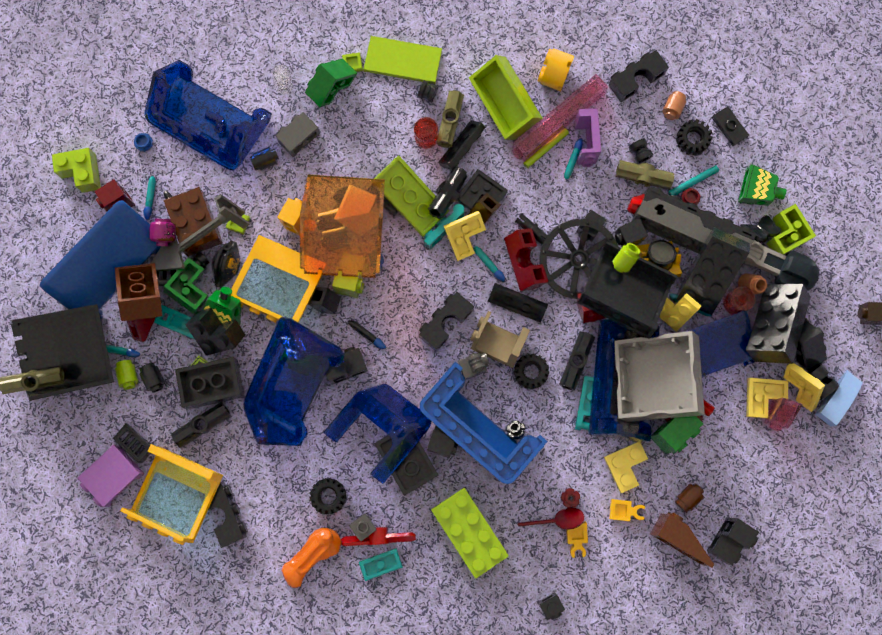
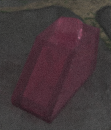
[764,398,802,431]

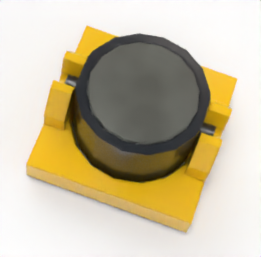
[637,240,682,277]

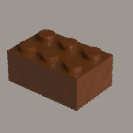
[163,187,223,257]
[115,263,162,321]

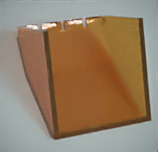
[300,174,385,278]

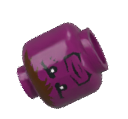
[149,219,176,246]

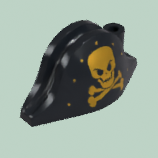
[211,241,240,288]

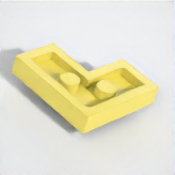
[443,211,486,261]
[659,293,701,332]
[783,363,825,412]
[746,378,788,419]
[604,441,648,493]

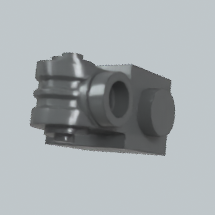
[458,353,490,380]

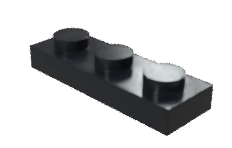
[438,120,486,170]
[487,283,548,323]

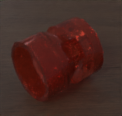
[414,117,438,149]
[723,286,756,316]

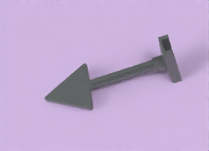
[150,194,250,272]

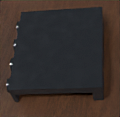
[578,241,678,339]

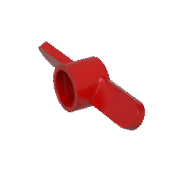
[341,527,416,546]

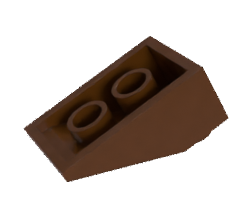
[650,512,714,568]

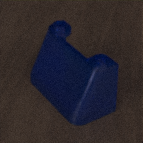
[685,311,755,377]

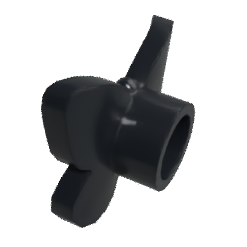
[740,215,781,243]

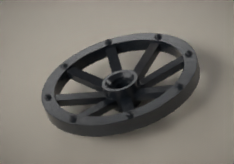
[539,219,618,299]

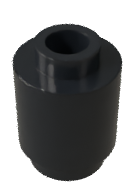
[250,147,279,171]
[139,363,165,393]

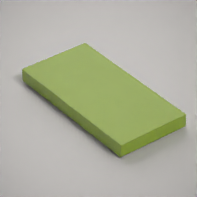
[364,36,442,84]
[371,155,449,237]

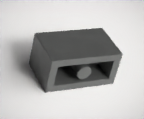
[276,112,320,157]

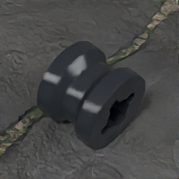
[418,80,438,103]

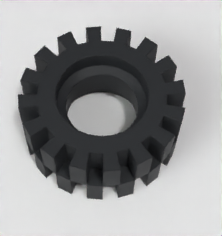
[676,119,713,156]
[514,353,550,389]
[309,478,347,515]

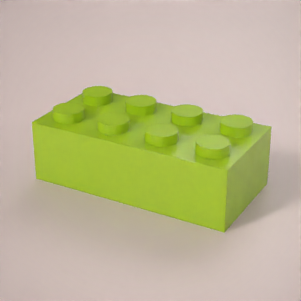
[469,55,543,140]
[431,488,509,579]

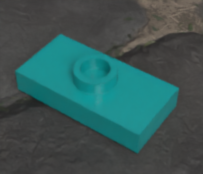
[359,548,403,581]

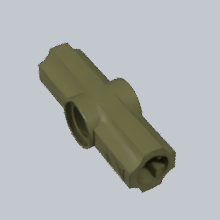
[436,90,464,148]
[615,160,675,190]
[0,366,65,394]

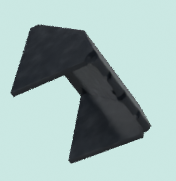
[10,304,114,401]

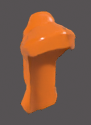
[282,528,342,588]

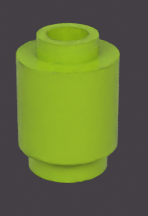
[612,243,640,273]
[115,360,139,390]

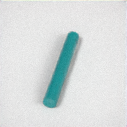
[668,165,719,196]

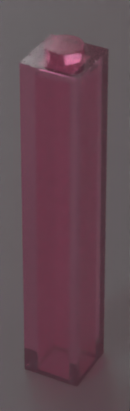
[512,74,608,162]

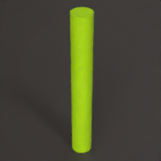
[523,128,569,168]

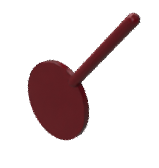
[517,508,584,530]

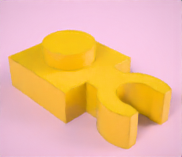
[609,499,645,521]
[566,521,588,558]

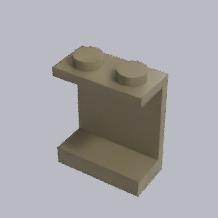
[470,311,530,368]

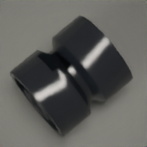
[807,364,840,400]

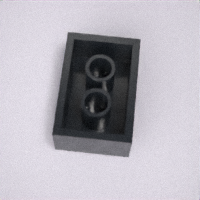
[175,357,245,410]
[374,423,439,496]

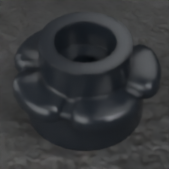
[192,252,210,269]
[506,420,525,439]

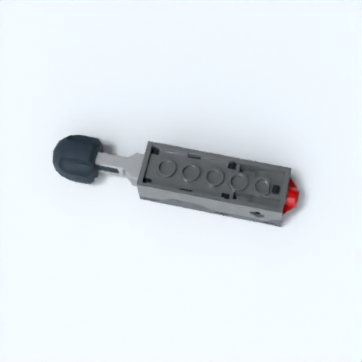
[627,187,819,291]

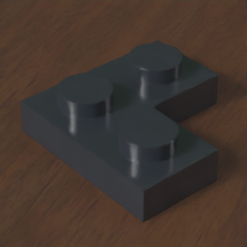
[457,169,508,210]

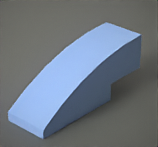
[815,370,863,427]

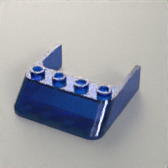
[323,384,431,484]

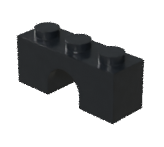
[608,50,669,102]
[419,292,474,352]
[199,482,248,548]

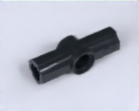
[428,166,467,219]
[559,331,595,391]
[171,402,231,448]

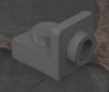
[349,512,376,541]

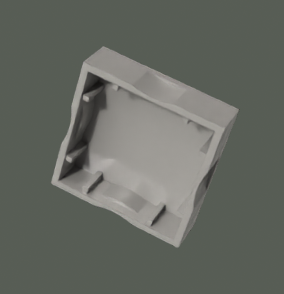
[615,331,705,422]

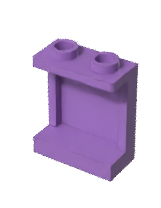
[574,108,601,167]
[78,444,145,507]

